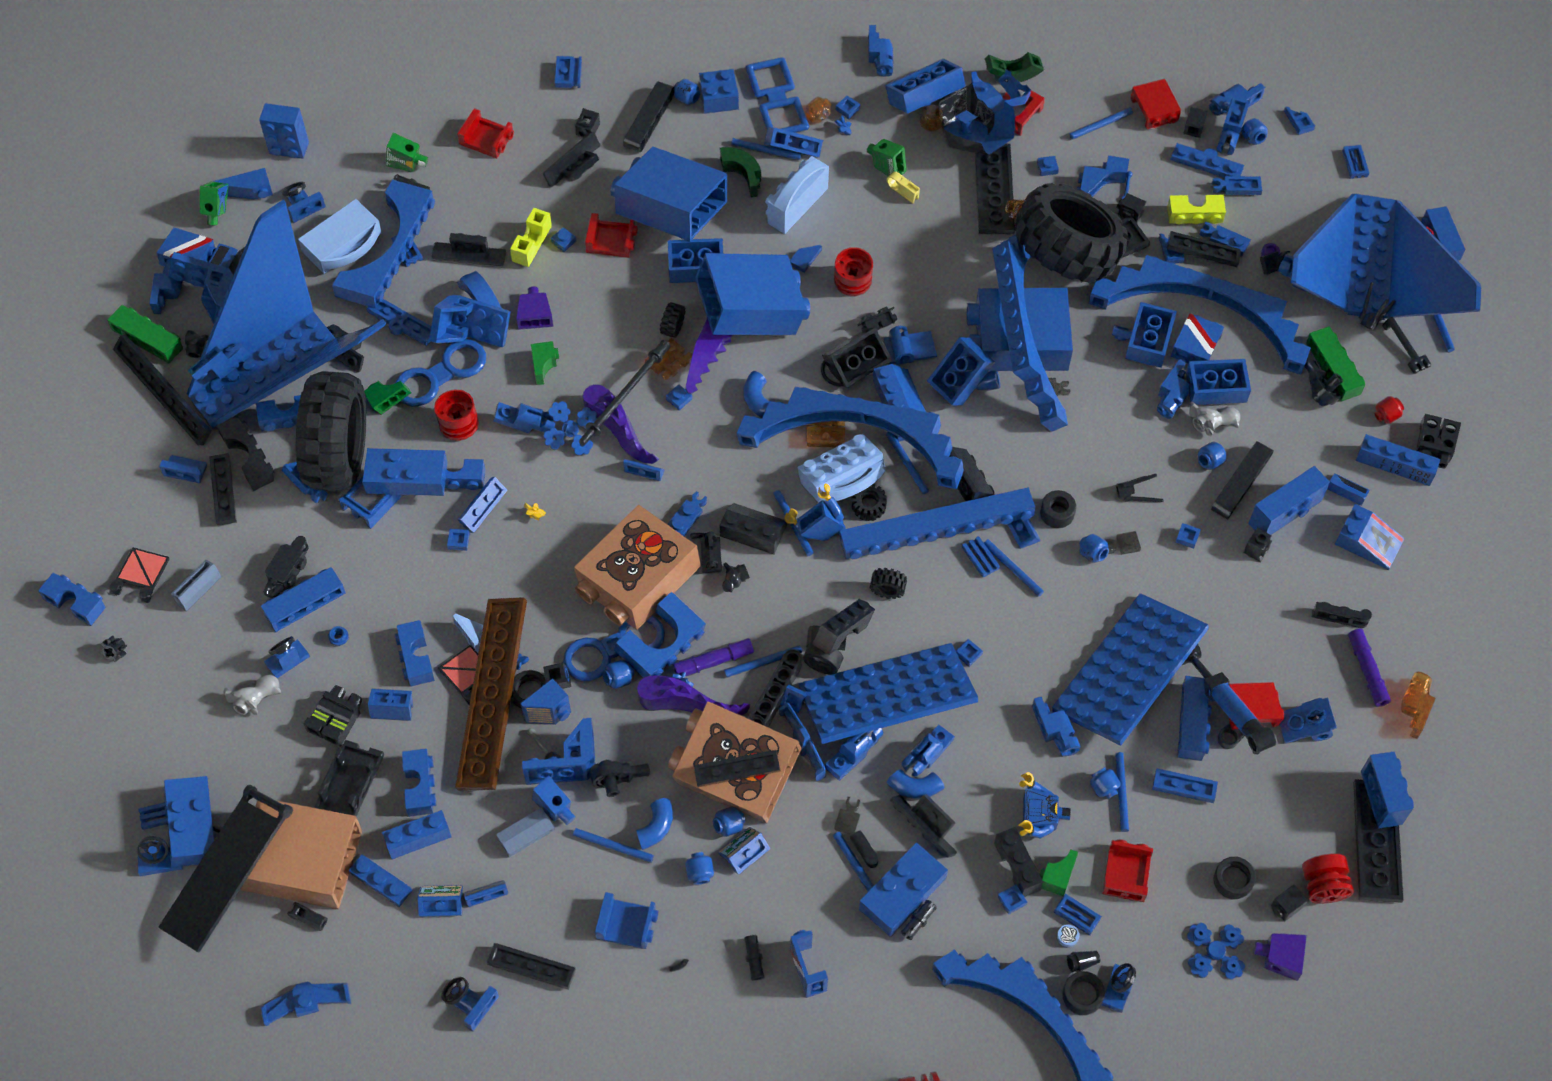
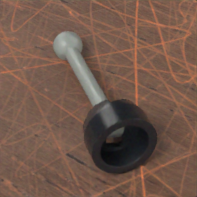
[527,728,561,759]

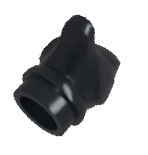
[185,330,209,358]
[722,562,750,593]

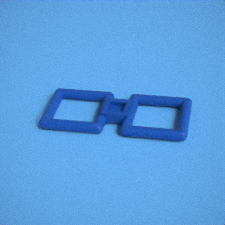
[745,57,809,133]

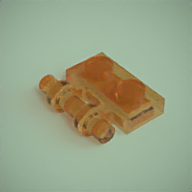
[645,338,692,380]
[807,421,845,448]

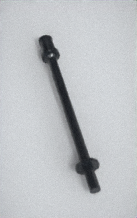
[579,340,671,445]

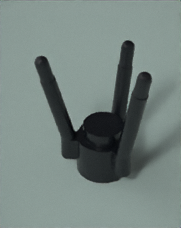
[1359,282,1396,330]
[1116,473,1164,502]

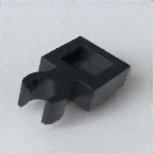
[1259,251,1291,275]

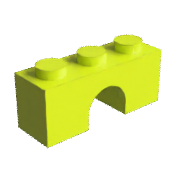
[1167,195,1226,224]
[510,208,552,267]

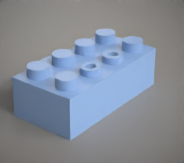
[766,156,829,234]
[298,199,382,274]
[797,434,886,503]

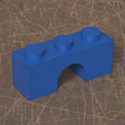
[256,395,301,431]
[445,459,486,490]
[38,573,106,626]
[395,620,435,687]
[402,749,436,817]

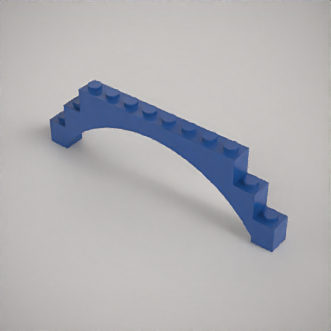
[992,234,1068,432]
[1089,255,1311,375]
[736,386,964,489]
[932,949,1113,1081]

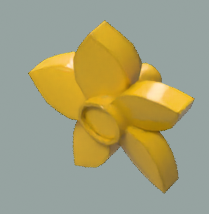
[524,503,546,521]

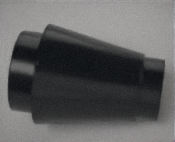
[1067,951,1100,972]

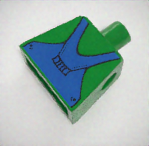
[200,181,229,225]

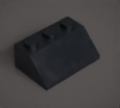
[822,327,892,388]
[949,447,995,502]
[719,503,788,554]

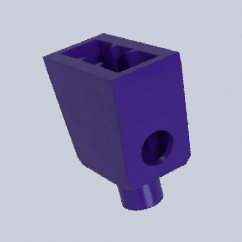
[517,286,553,330]
[1254,933,1307,981]

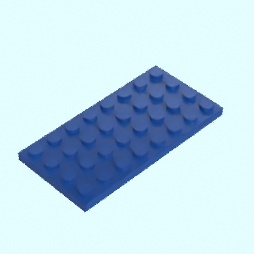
[1052,593,1209,746]
[798,643,978,744]

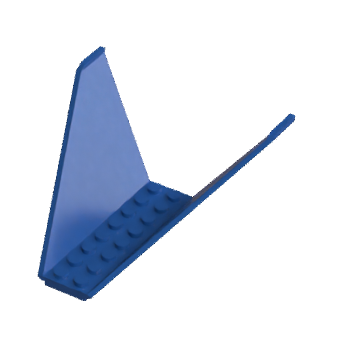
[1291,194,1481,320]
[186,199,386,428]

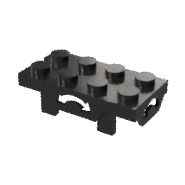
[314,739,384,816]

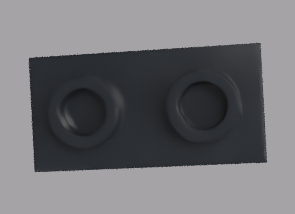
[858,306,897,331]
[701,531,722,573]

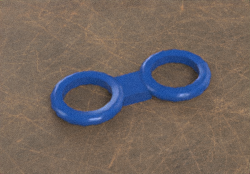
[395,339,486,407]
[563,615,665,681]

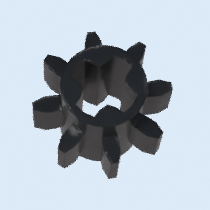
[100,635,127,662]

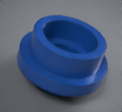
[328,626,349,646]

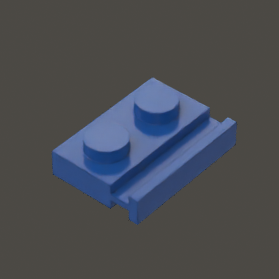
[555,56,582,88]

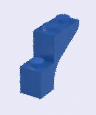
[1077,155,1129,197]

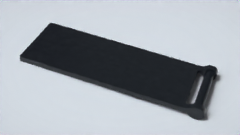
[158,785,293,953]

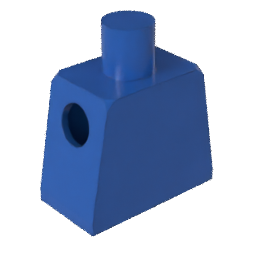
[532,776,576,825]

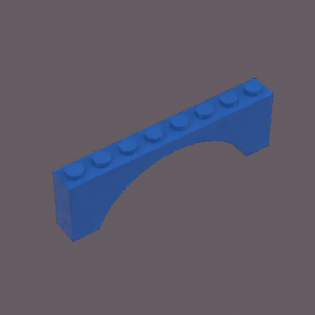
[332,180,435,308]

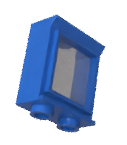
[339,476,402,529]

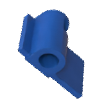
[884,326,937,365]
[1280,697,1337,744]

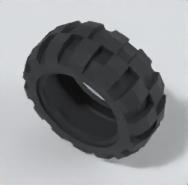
[1015,183,1128,283]
[296,371,366,491]

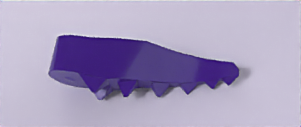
[685,318,732,394]
[583,384,659,464]
[637,676,750,716]

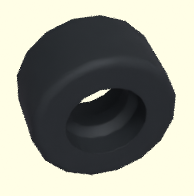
[1040,490,1077,528]

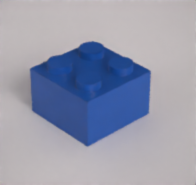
[699,69,739,114]

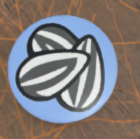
[1057,925,1079,948]

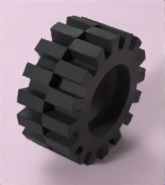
[660,302,686,338]
[852,484,887,521]
[870,568,907,599]

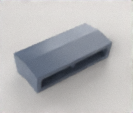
[171,559,221,612]
[496,808,554,858]

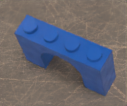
[614,592,706,678]

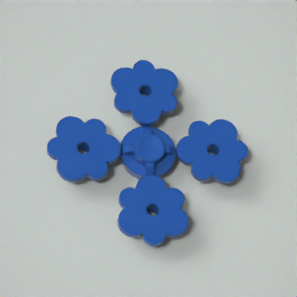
[544,401,597,455]
[1187,923,1245,980]

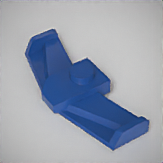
[779,703,826,781]
[261,981,351,1026]

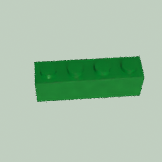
[107,305,183,364]
[1306,326,1366,402]

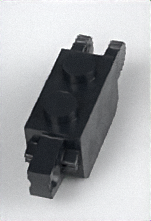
[263,536,309,599]

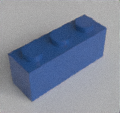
[1421,206,1466,261]
[382,810,451,859]

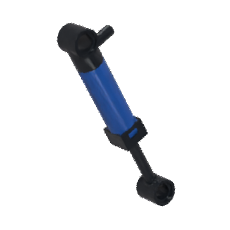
[1182,644,1276,755]

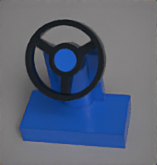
[281,181,326,223]
[264,636,310,678]
[137,836,183,876]
[1101,963,1136,1013]
[441,977,499,1031]

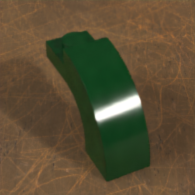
[985,52,1044,82]
[720,147,761,197]

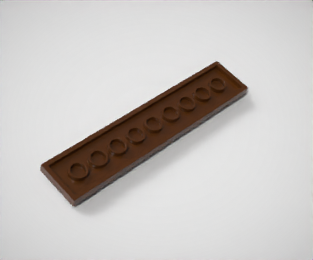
[455,597,527,791]

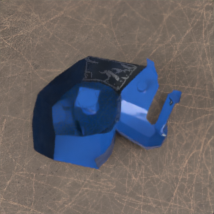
[939,69,1031,155]

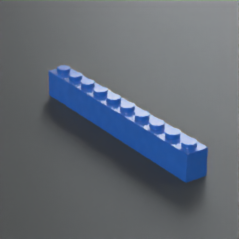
[840,487,1035,559]

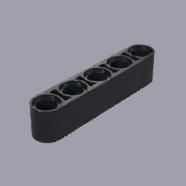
[623,81,674,153]
[1211,441,1274,520]
[748,649,802,727]

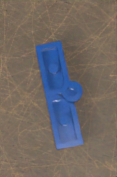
[1170,143,1244,178]
[367,299,431,346]

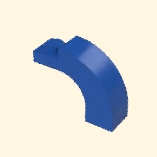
[457,271,501,308]

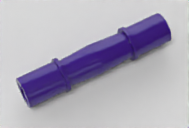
[1348,629,1391,707]
[673,638,754,677]

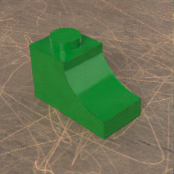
[531,341,559,385]
[364,381,411,415]
[1039,849,1078,896]

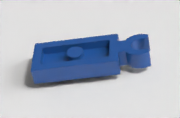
[1212,176,1262,195]
[1199,222,1251,256]
[281,462,328,503]
[667,491,707,536]

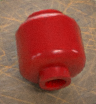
[1374,396,1404,424]

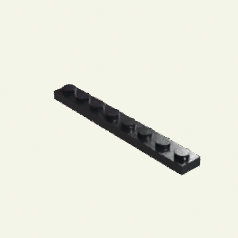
[113,335,212,446]

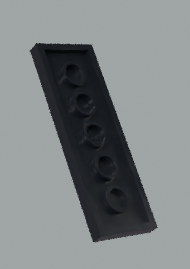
[975,144,1015,234]
[1353,779,1404,903]

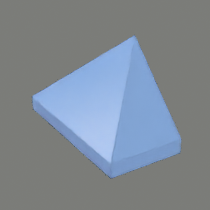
[453,614,483,652]

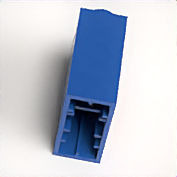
[610,146,727,241]
[695,253,810,335]
[966,288,1073,371]

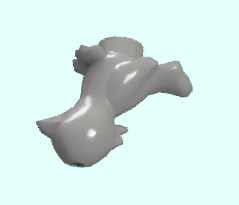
[1189,402,1240,436]
[223,675,281,715]

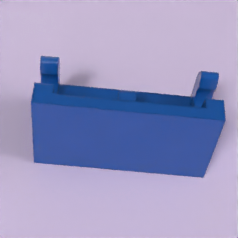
[368,689,413,721]

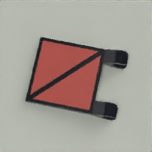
[110,547,170,603]
[438,645,478,705]

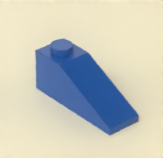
[764,127,823,157]
[213,168,273,200]

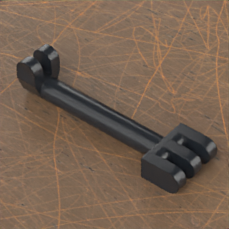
[1382,316,1431,374]

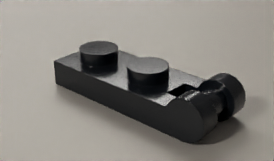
[1312,602,1372,628]

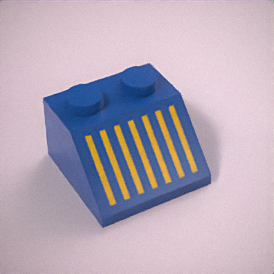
[521,679,571,725]

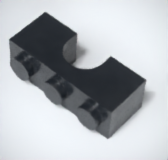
[994,827,1043,897]

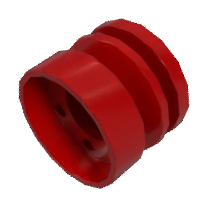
[834,247,873,296]
[434,389,479,441]
[1302,854,1354,904]

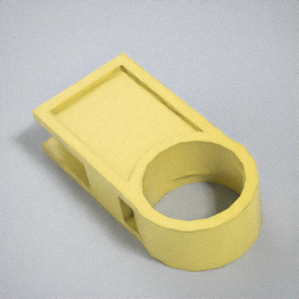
[886,171,920,204]

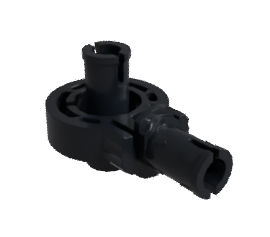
[1305,360,1343,407]
[590,760,650,797]

